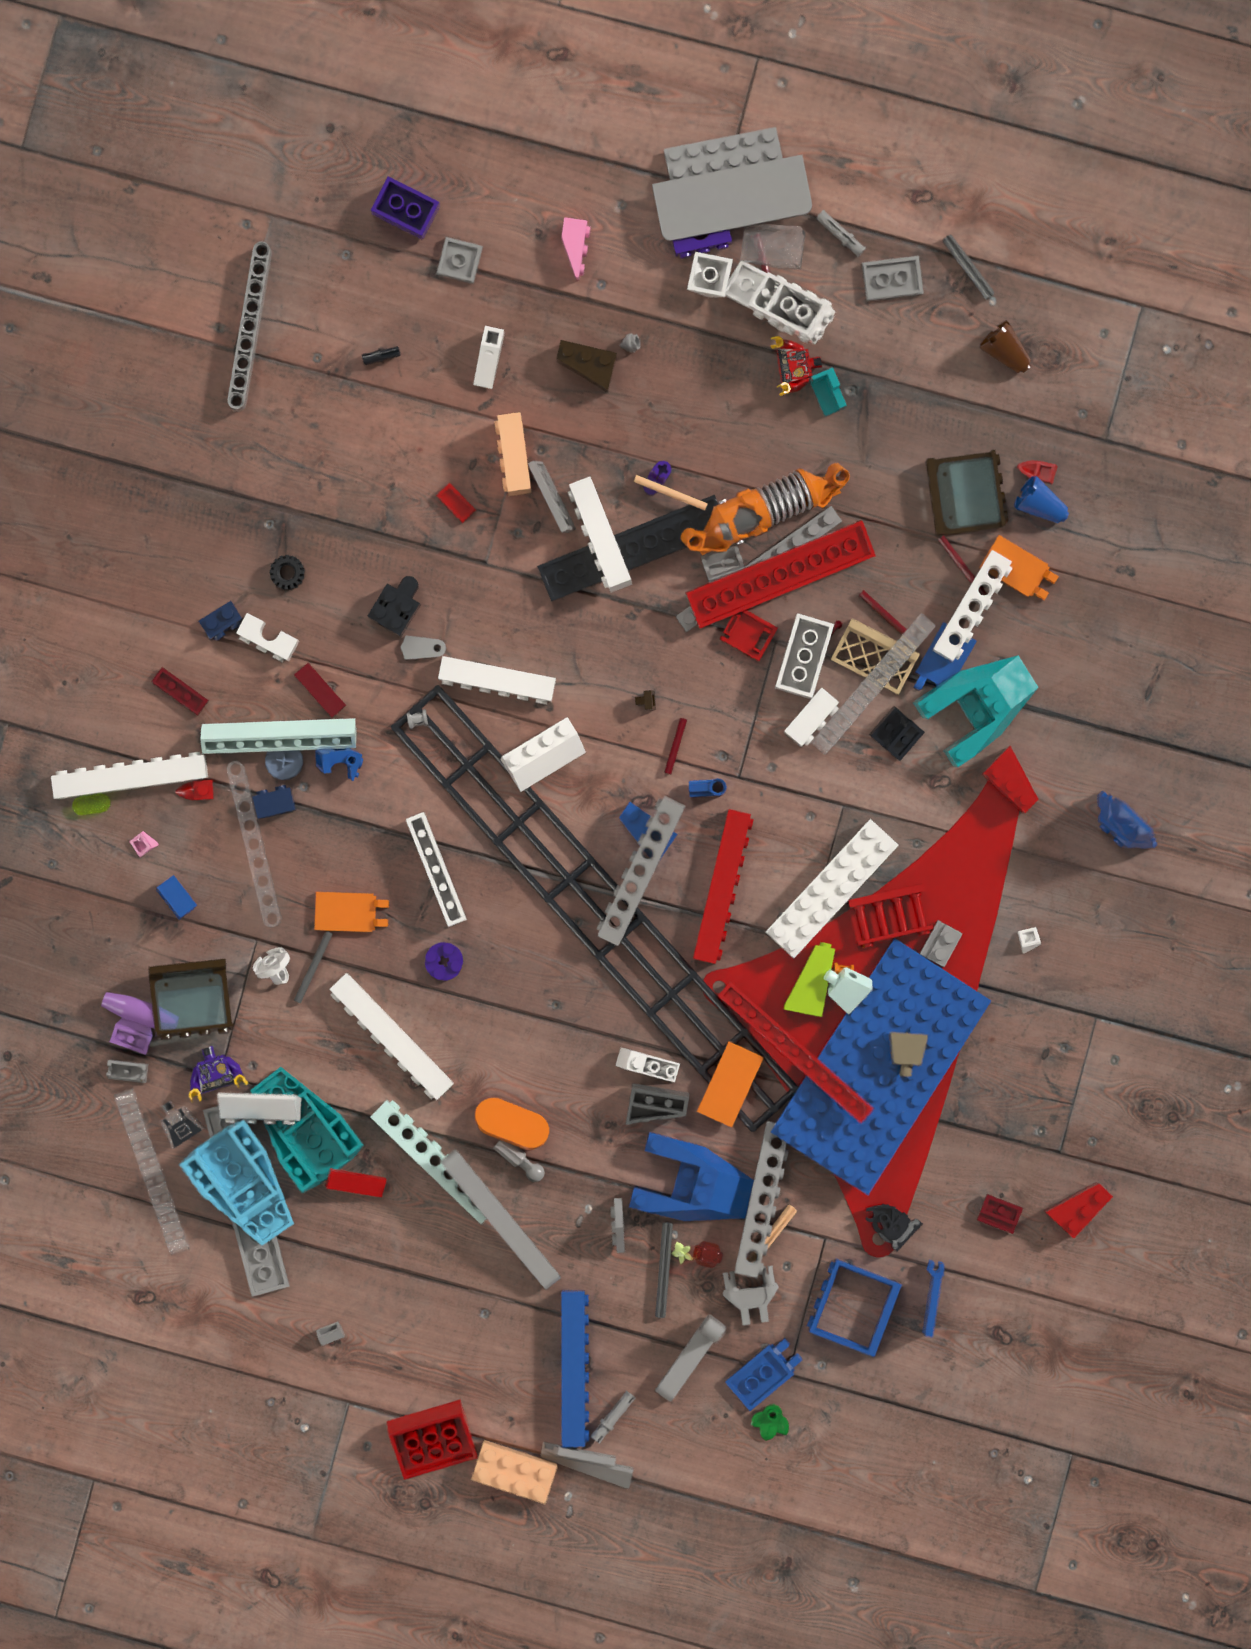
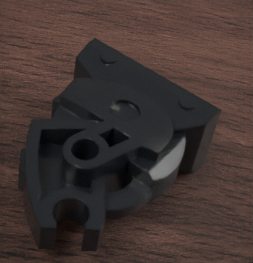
[865,1204,923,1252]

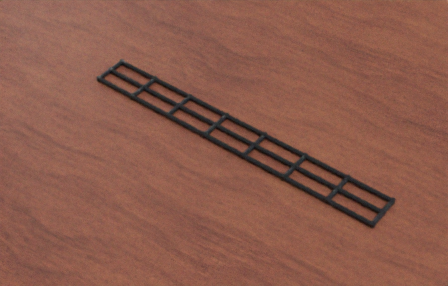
[391,685,799,1132]

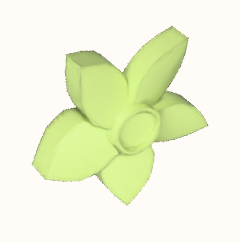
[671,1242,693,1264]

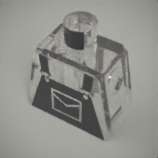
[160,1100,205,1149]

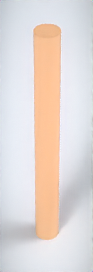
[634,475,707,511]

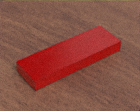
[326,1168,386,1198]

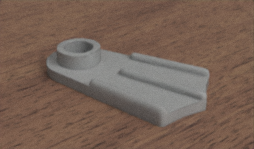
[400,635,446,660]

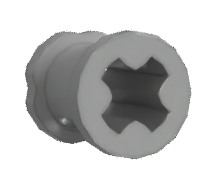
[407,709,428,729]

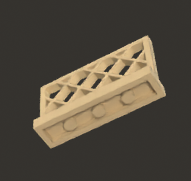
[831,618,920,695]

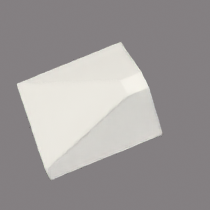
[1017,927,1041,953]

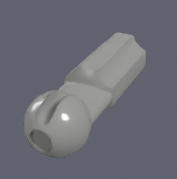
[493,1140,545,1182]

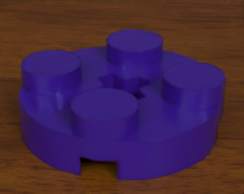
[425,942,463,981]

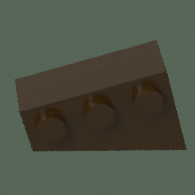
[556,340,617,393]

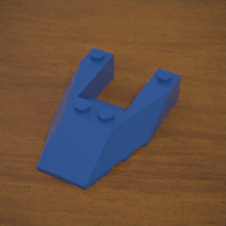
[629,1132,754,1221]

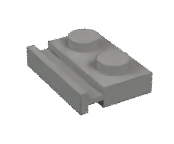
[920,920,963,967]

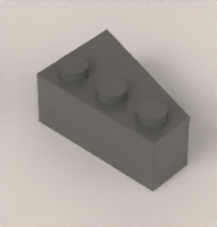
[626,1083,689,1125]

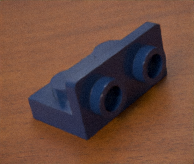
[199,600,243,641]

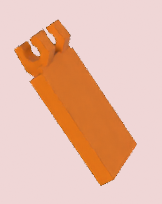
[979,535,1059,600]
[315,892,389,932]

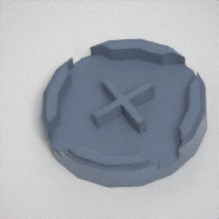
[265,750,303,780]

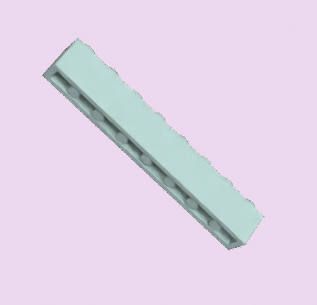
[200,718,357,754]

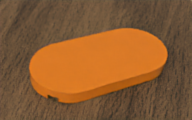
[474,1098,549,1150]

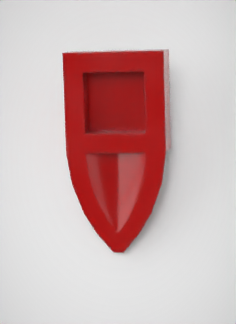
[1017,460,1057,485]
[175,780,214,800]

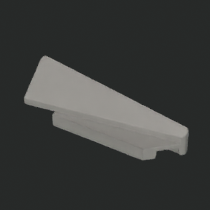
[541,1442,633,1489]

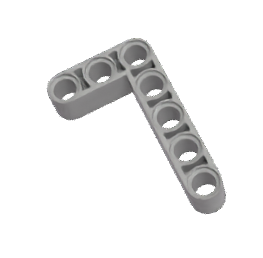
[655,1314,726,1402]

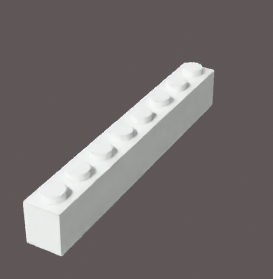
[51,752,208,799]
[330,973,454,1100]

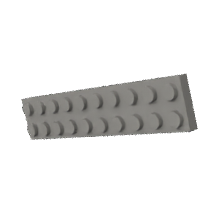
[203,1106,290,1297]

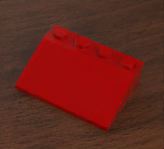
[386,1399,478,1480]

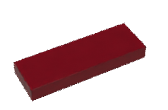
[294,663,346,718]
[151,667,209,716]

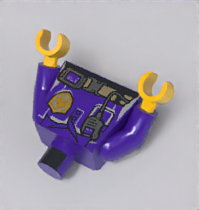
[189,1046,248,1102]

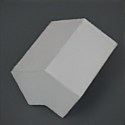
[316,1321,345,1346]

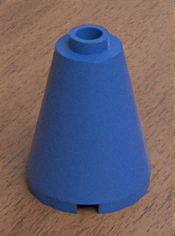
[1014,476,1069,523]

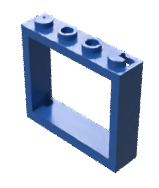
[807,1258,902,1357]

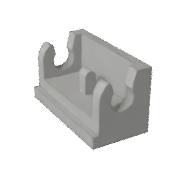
[700,544,745,582]
[106,1059,149,1083]

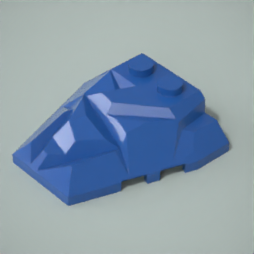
[1097,791,1158,849]

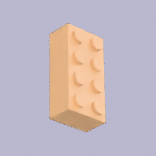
[494,412,531,496]
[471,1440,557,1504]

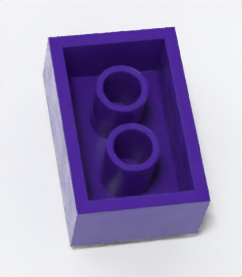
[371,176,440,240]

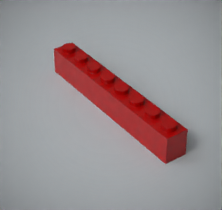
[693,809,754,964]

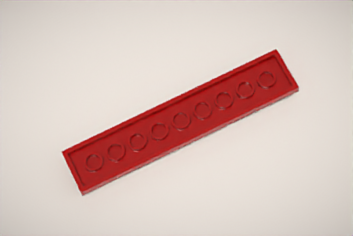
[685,520,876,628]

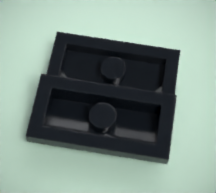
[869,706,925,761]

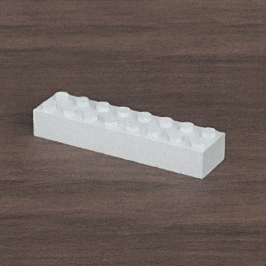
[765,819,898,958]

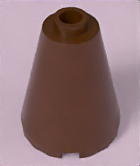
[979,320,1031,373]

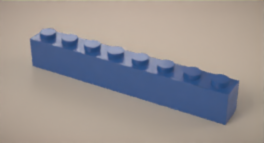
[561,1290,589,1447]

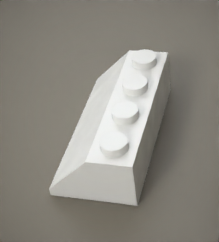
[501,717,586,792]
[218,1093,301,1125]

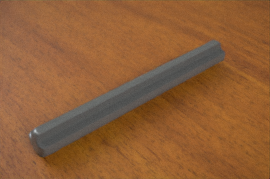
[655,1222,673,1318]

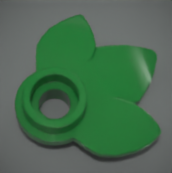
[751,1404,789,1441]

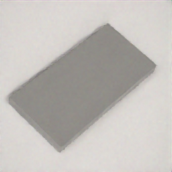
[528,461,576,533]

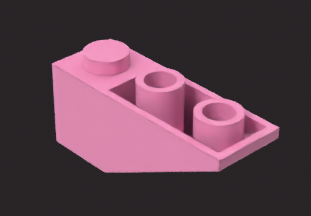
[562,217,590,281]

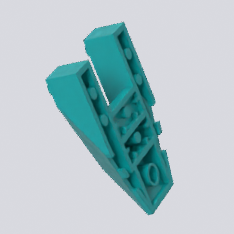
[913,655,1039,767]

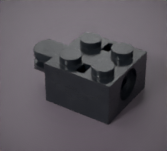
[367,576,421,637]

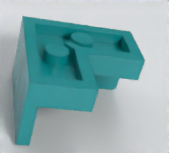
[810,368,847,416]

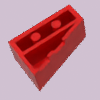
[982,746,1039,814]
[1044,1182,1113,1239]

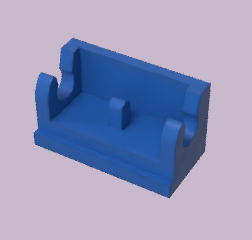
[156,875,197,920]

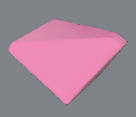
[129,831,159,857]

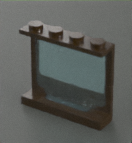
[925,449,1008,536]
[148,958,233,1040]

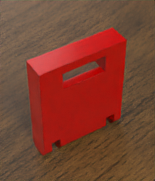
[720,610,778,661]

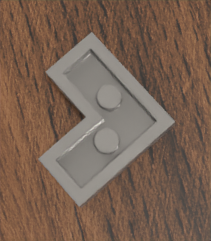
[611,1198,625,1253]

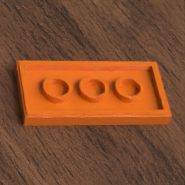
[697,1042,764,1127]

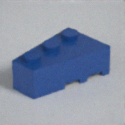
[619,802,677,858]

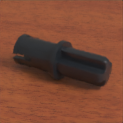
[362,347,401,366]

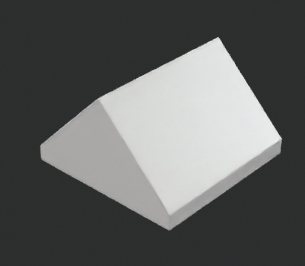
[687,252,733,297]

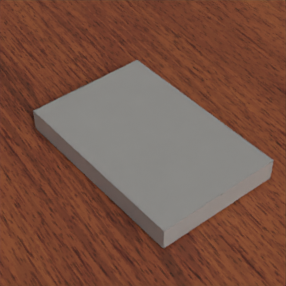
[862,256,924,302]

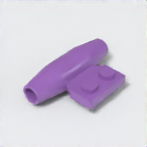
[101,992,179,1055]

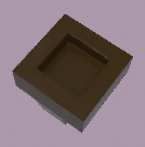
[635,690,656,711]

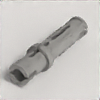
[816,210,866,257]
[590,1390,636,1444]

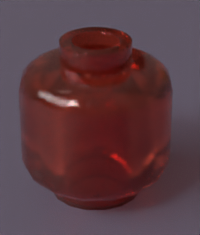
[693,1241,723,1268]

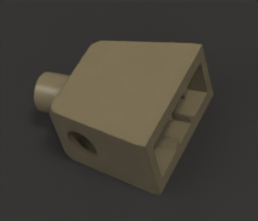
[889,1032,928,1077]

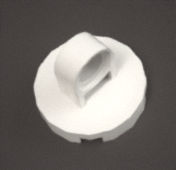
[253,947,290,985]

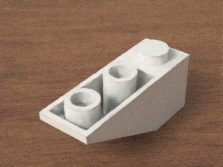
[473,326,505,389]
[615,1047,680,1082]

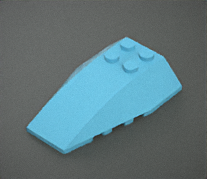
[179,1120,294,1245]

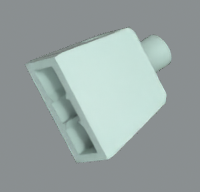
[824,967,872,1014]

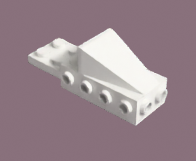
[725,260,835,344]

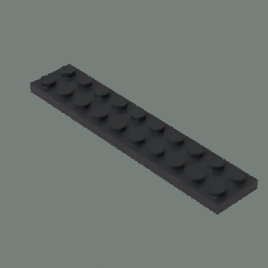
[537,495,718,602]

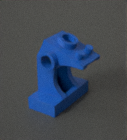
[315,748,363,781]

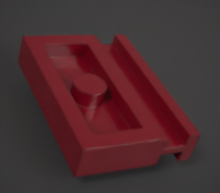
[977,1194,1023,1234]

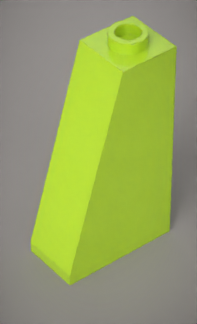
[783,942,835,1017]

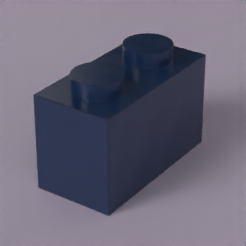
[252,785,296,819]

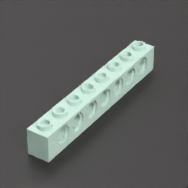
[371,1100,487,1224]

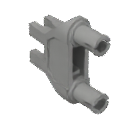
[722,1265,779,1325]

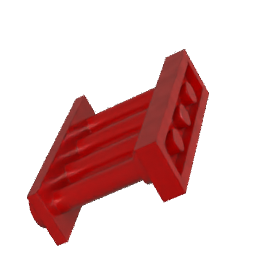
[847,883,934,948]

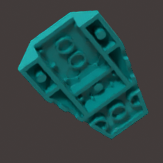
[250,1067,364,1193]

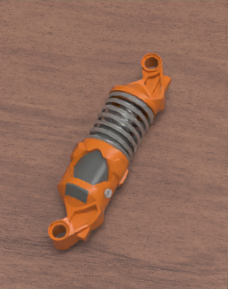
[681,463,850,555]

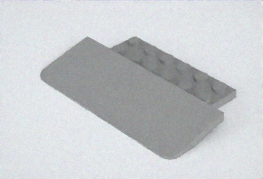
[652,127,812,241]

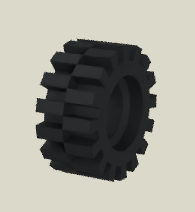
[269,555,305,590]

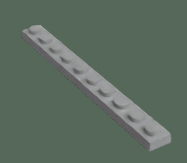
[675,506,842,632]

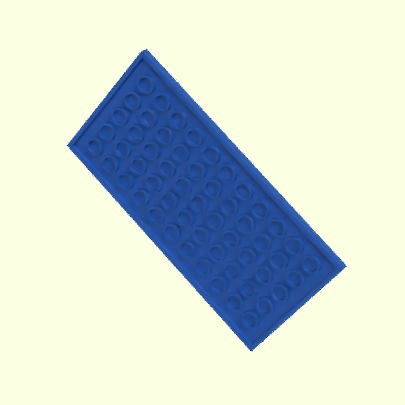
[771,938,991,1195]

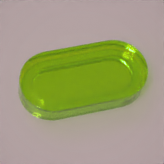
[72,793,111,815]

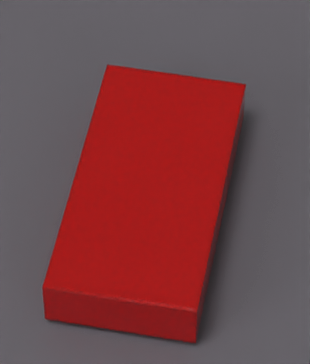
[436,482,476,524]

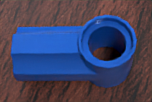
[689,778,727,797]

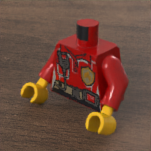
[771,336,822,396]

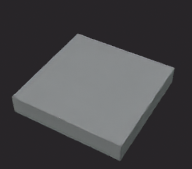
[436,237,483,284]

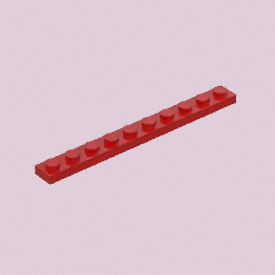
[718,981,874,1124]

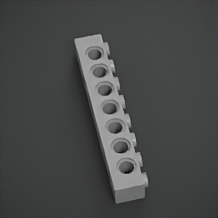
[596,796,685,946]
[734,1121,789,1278]

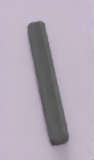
[943,234,995,300]

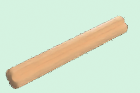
[747,1205,797,1263]

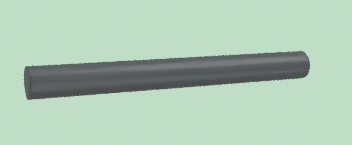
[294,931,333,1003]

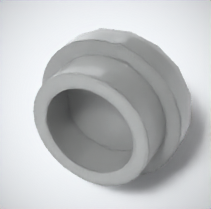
[620,333,640,353]

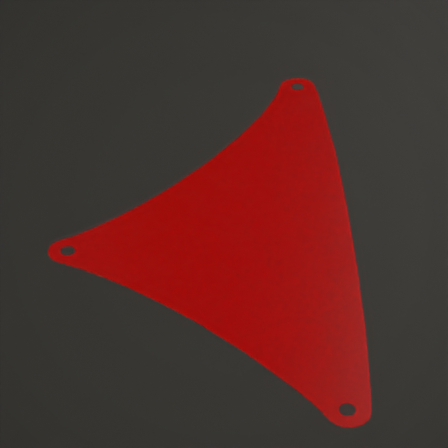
[703,781,1019,1257]

